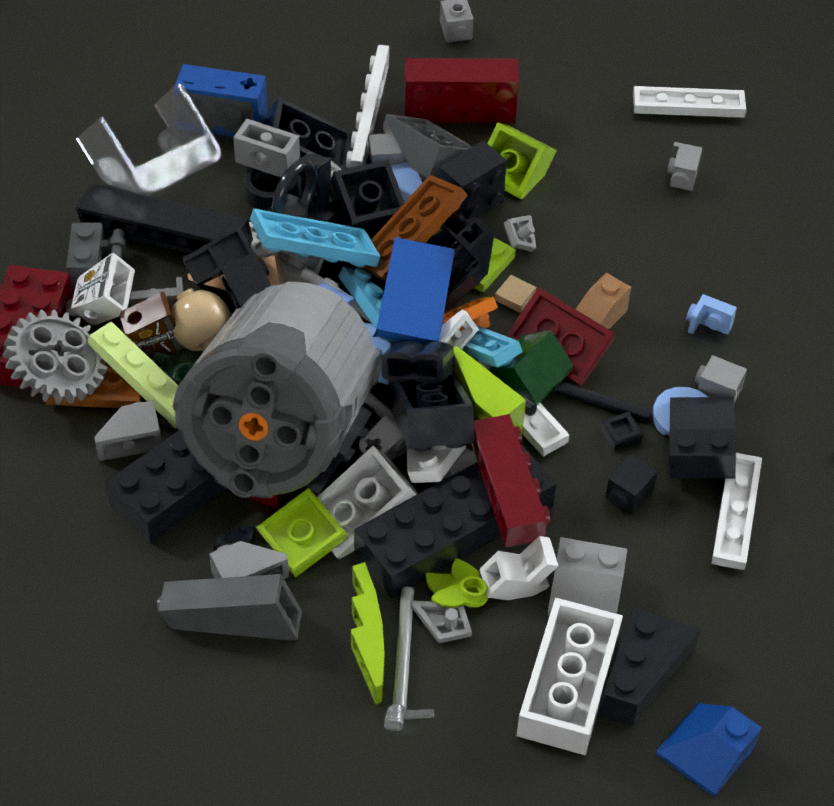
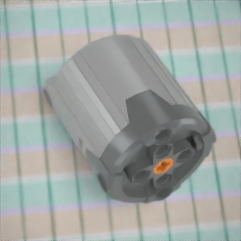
[173,282,382,498]

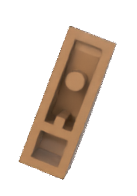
[576,272,631,329]

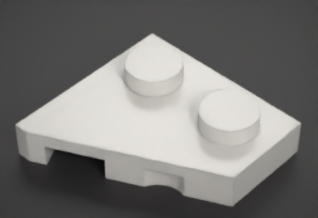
[407,445,466,483]

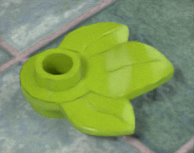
[425,559,488,608]

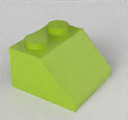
[487,123,557,199]

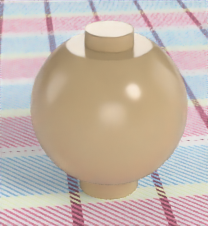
[171,288,231,352]

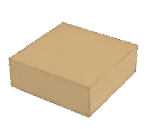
[495,275,536,313]

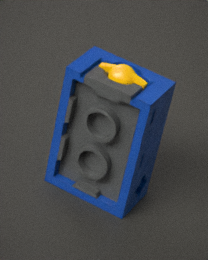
[174,64,268,136]

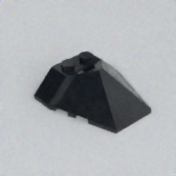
[385,213,494,313]

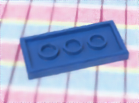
[375,237,455,345]

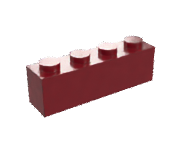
[471,414,551,548]

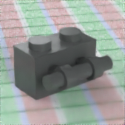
[66,223,126,291]

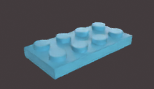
[250,208,381,267]

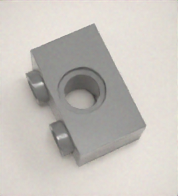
[233,119,300,177]

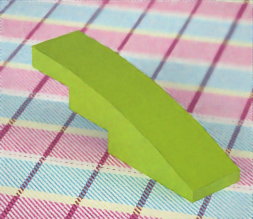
[351,562,385,705]

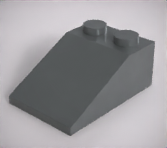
[385,114,473,181]

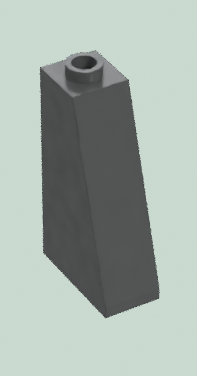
[157,574,302,641]

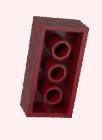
[405,58,519,123]
[0,265,73,389]

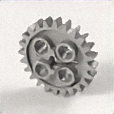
[3,310,108,405]

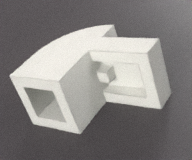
[480,536,558,600]

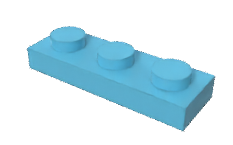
[462,325,523,368]

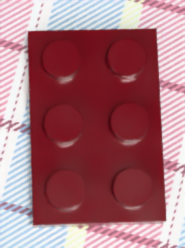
[506,287,616,387]

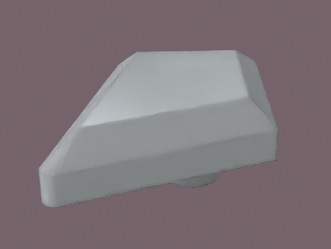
[504,215,537,252]
[411,600,472,643]

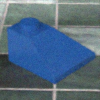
[656,703,762,797]

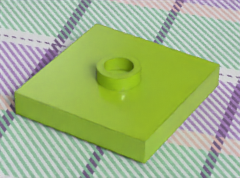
[256,488,349,578]

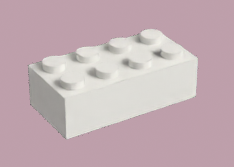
[516,598,623,756]

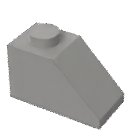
[94,400,162,461]
[209,541,289,579]

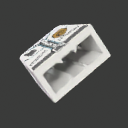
[66,253,135,325]

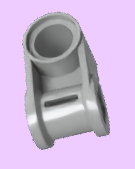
[358,415,407,462]

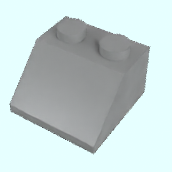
[547,537,627,615]

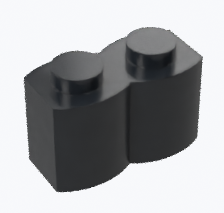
[381,340,455,384]

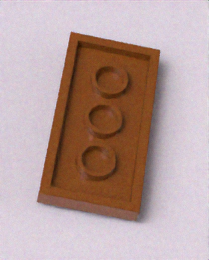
[359,175,468,283]

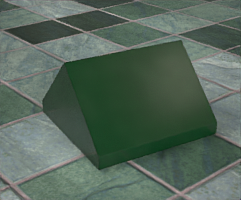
[488,330,574,406]

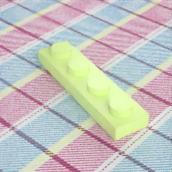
[86,322,178,429]

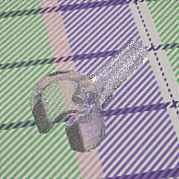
[384,704,434,731]

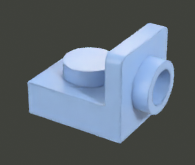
[686,294,737,335]

